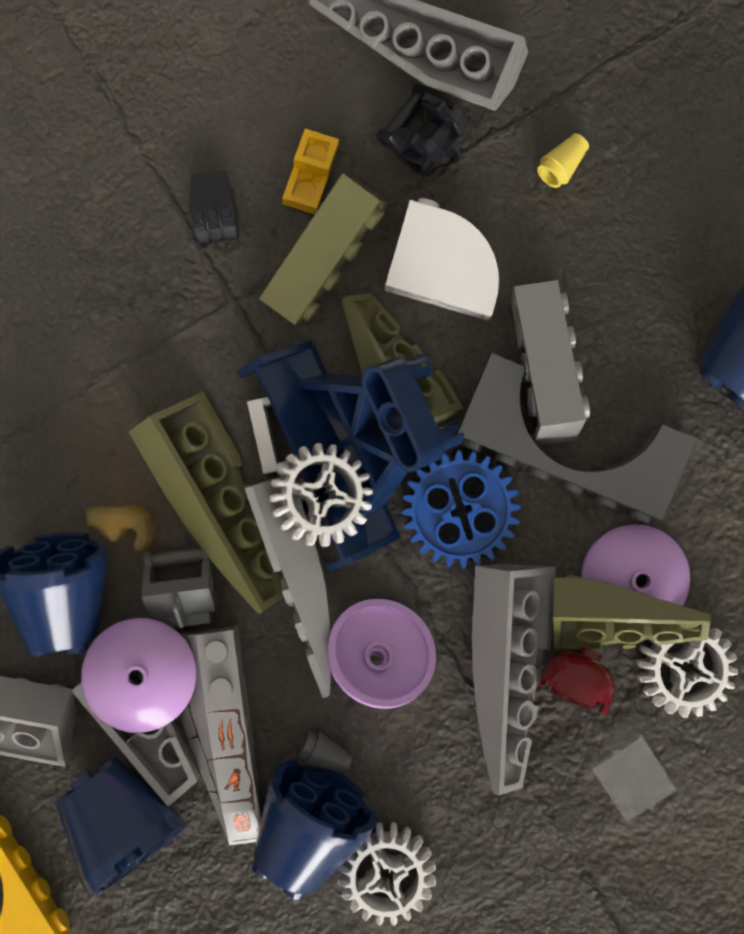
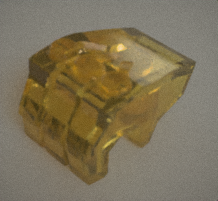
[85,504,155,551]

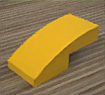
[282,128,339,215]

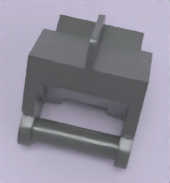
[141,547,217,628]

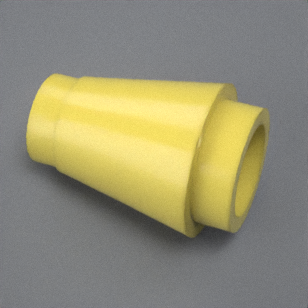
[537,133,589,188]

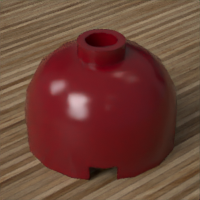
[537,647,615,715]

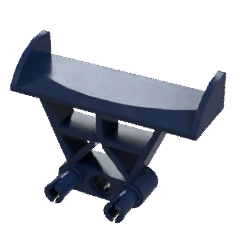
[237,341,464,572]

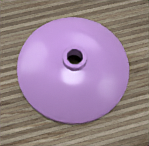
[581,524,690,606]
[327,599,436,709]
[81,618,197,733]

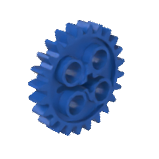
[402,449,521,569]

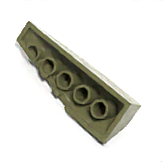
[129,391,284,614]

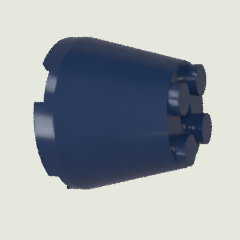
[699,285,744,410]
[0,532,108,656]
[54,757,187,898]
[252,760,377,900]

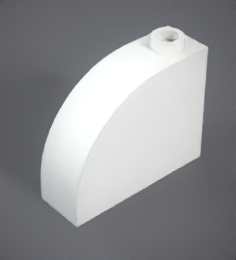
[385,198,499,321]

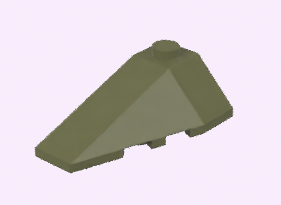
[342,293,464,424]
[553,575,711,653]

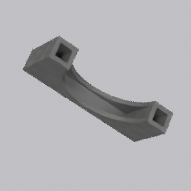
[455,353,697,524]

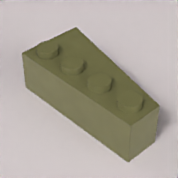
[259,173,389,325]

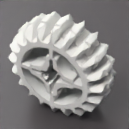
[269,443,373,547]
[636,628,739,718]
[338,822,436,926]

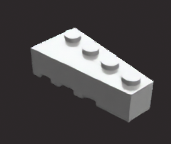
[511,280,590,446]
[72,670,200,806]

